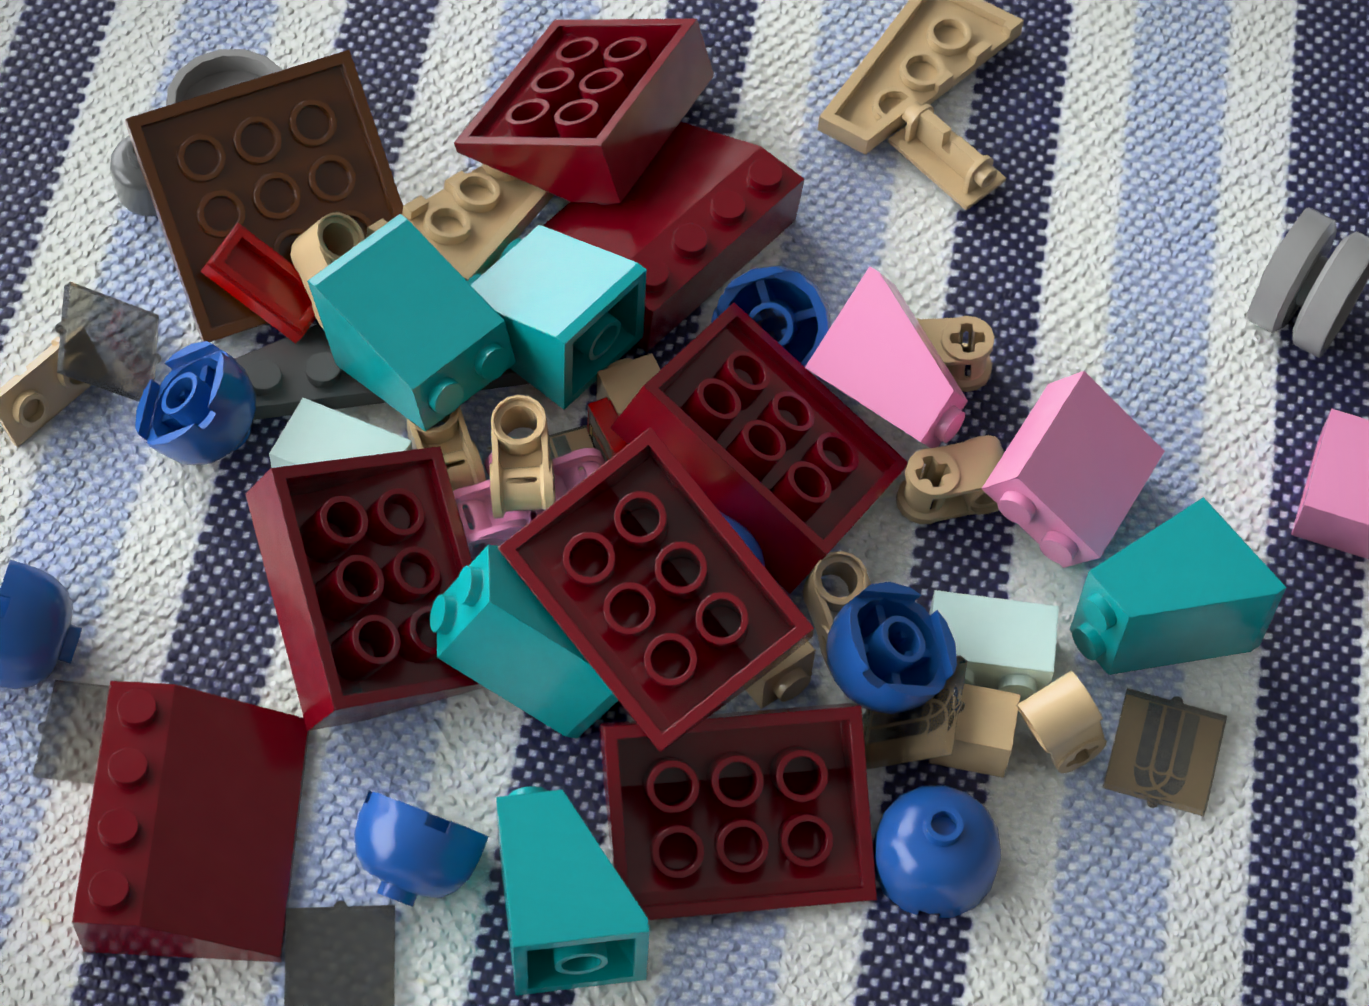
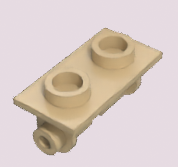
[888,101,1006,210]
[0,328,106,447]

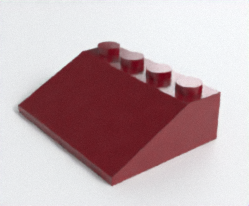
[454,18,714,205]
[542,122,805,352]
[610,303,908,594]
[497,427,814,753]
[245,446,484,731]
[72,681,309,962]
[600,703,877,920]

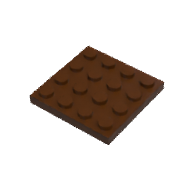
[124,49,403,342]

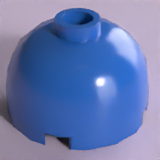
[711,266,831,371]
[135,341,256,465]
[0,559,82,689]
[826,582,957,714]
[872,785,1001,918]
[354,790,489,907]

